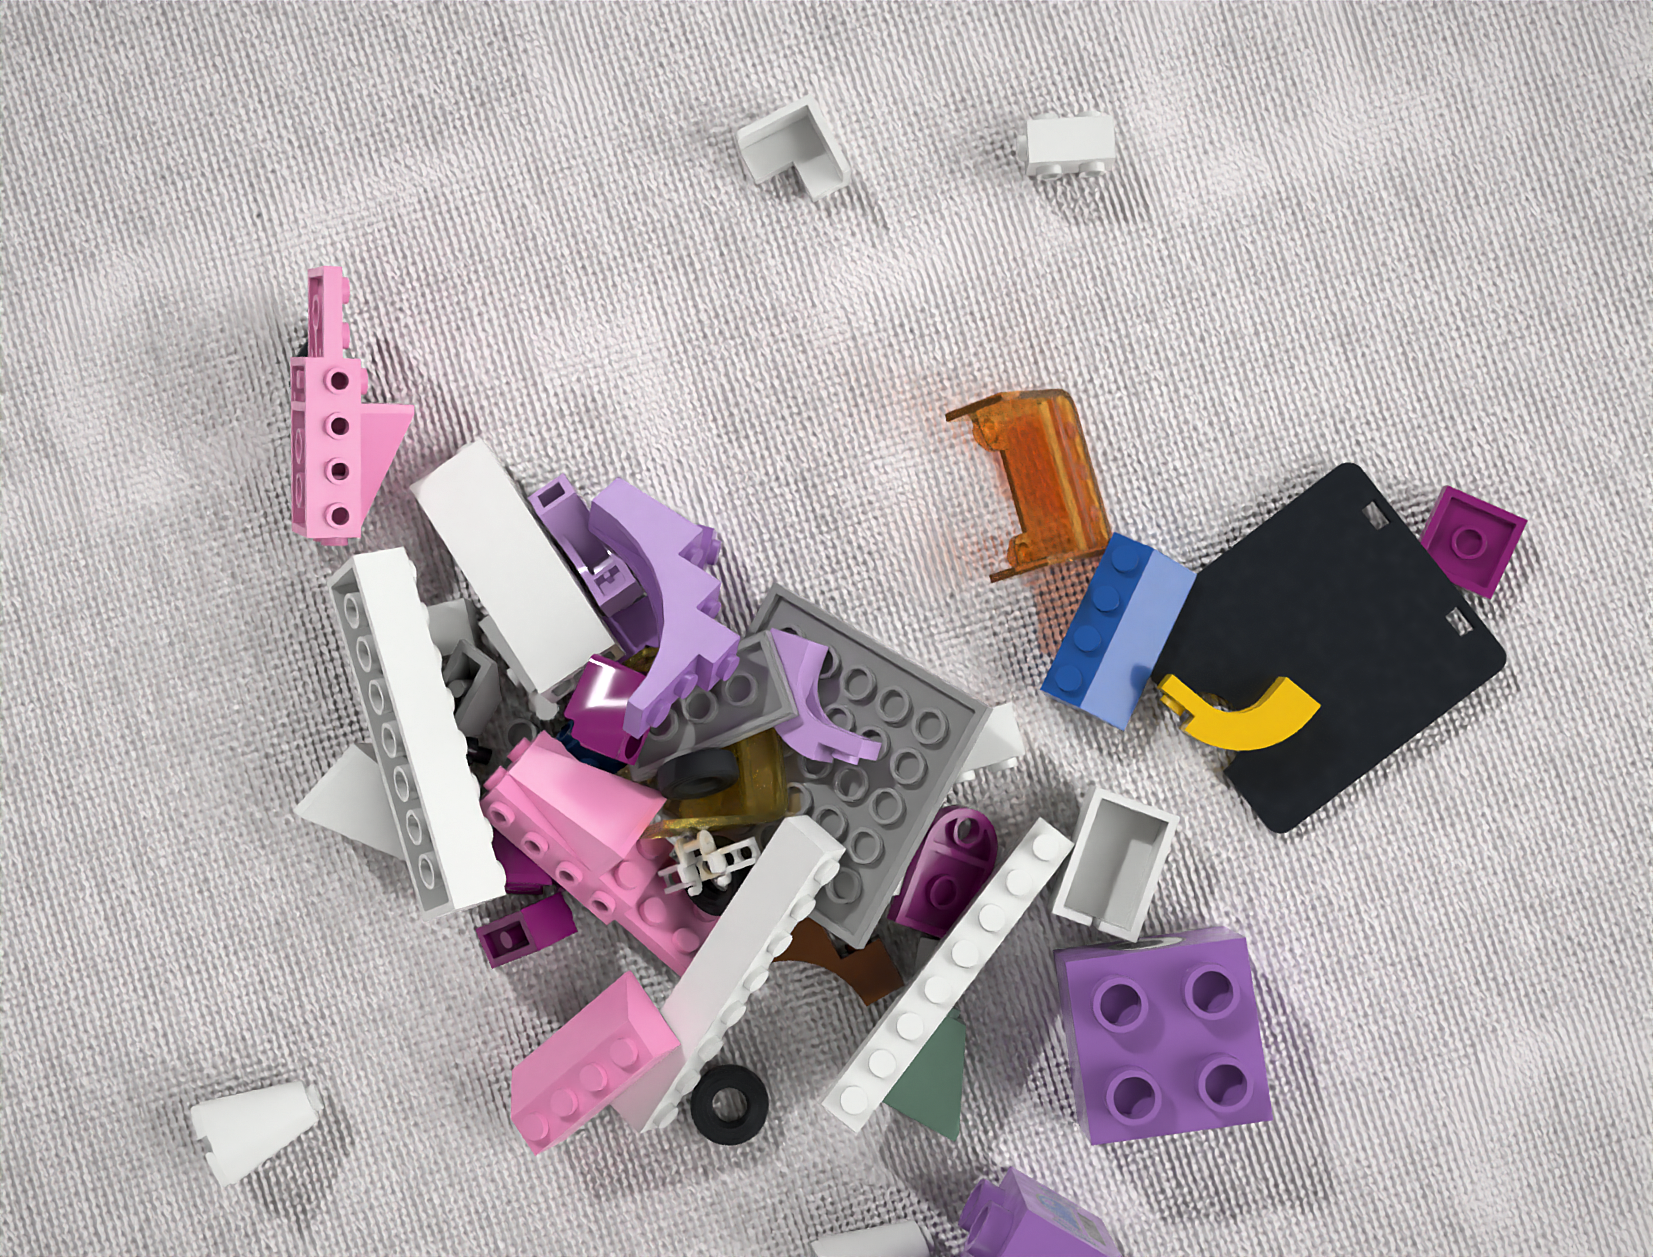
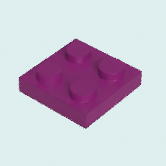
[1418,485,1528,600]

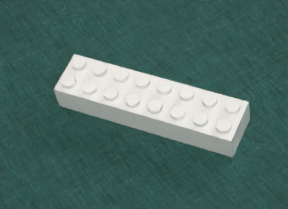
[326,547,506,922]

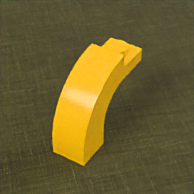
[1156,674,1321,751]

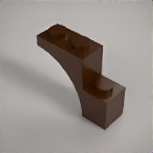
[771,916,905,1007]

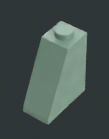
[882,1006,966,1142]

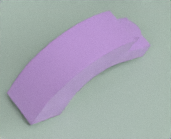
[528,473,645,618]
[770,628,882,765]

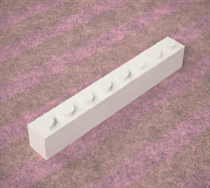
[609,815,846,1134]
[817,817,1075,1134]

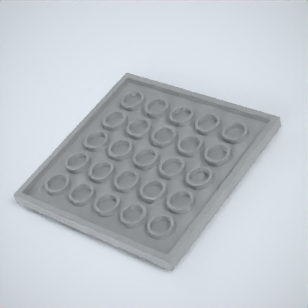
[657,582,994,949]

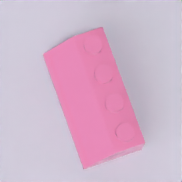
[511,970,681,1156]

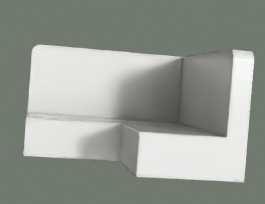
[734,93,851,203]

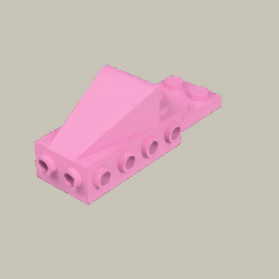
[290,266,414,546]
[479,730,721,977]

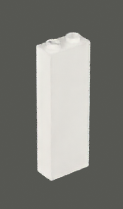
[409,438,626,704]

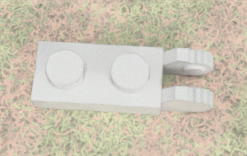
[478,615,567,722]

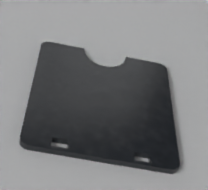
[1150,462,1507,834]

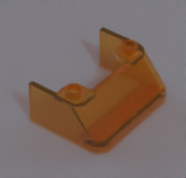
[945,389,1112,583]

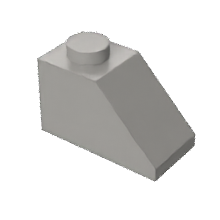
[442,639,501,737]

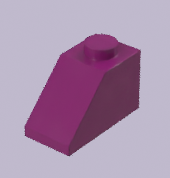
[475,891,578,969]

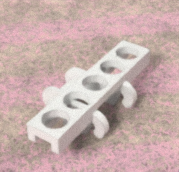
[657,830,761,896]

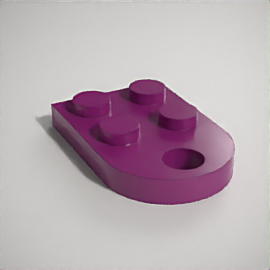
[886,805,998,938]

